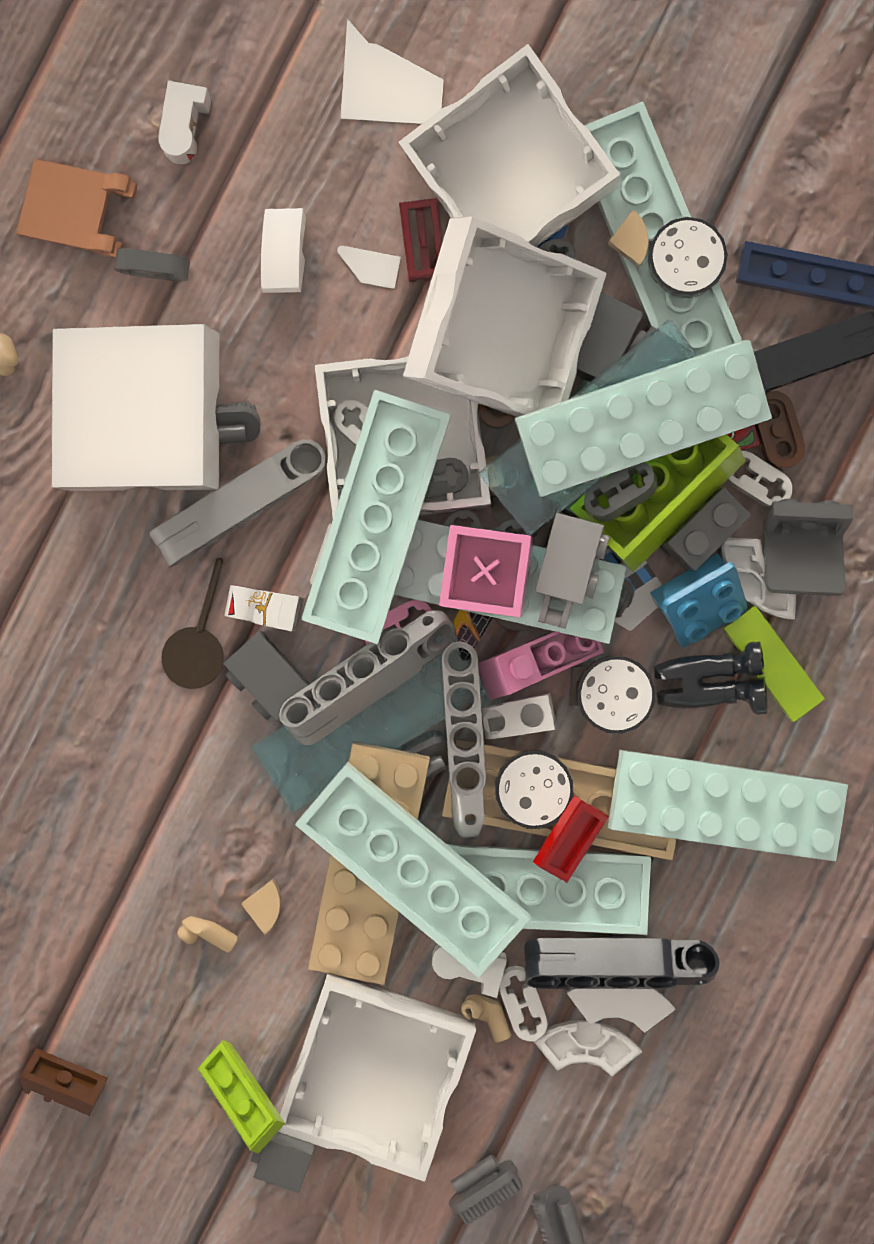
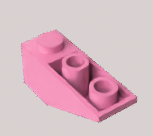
[478,631,604,700]

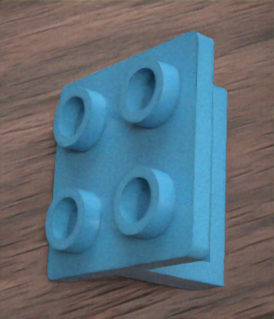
[650,554,748,648]

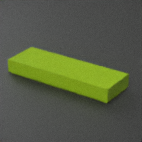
[722,605,825,722]
[197,1040,285,1154]

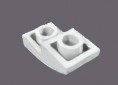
[261,209,306,293]

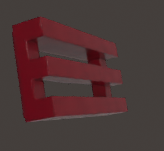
[399,198,443,283]

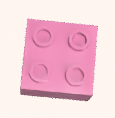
[439,525,534,617]

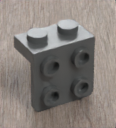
[763,499,853,596]

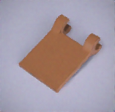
[16,159,138,259]

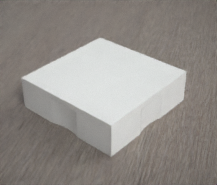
[399,44,621,247]
[403,216,606,417]
[52,324,220,491]
[315,356,491,518]
[278,974,476,1182]

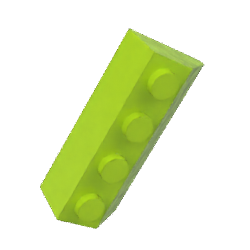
[570,434,746,572]

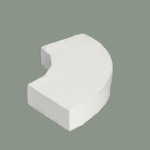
[719,538,796,620]
[566,989,676,1033]
[534,1020,642,1076]

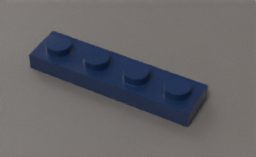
[735,241,874,310]

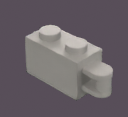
[535,513,610,629]

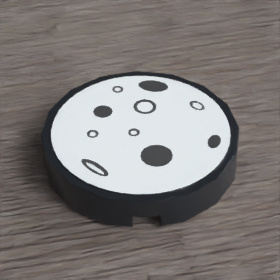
[647,217,728,298]
[577,656,655,734]
[495,750,573,829]

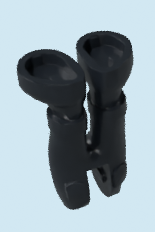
[653,641,768,715]

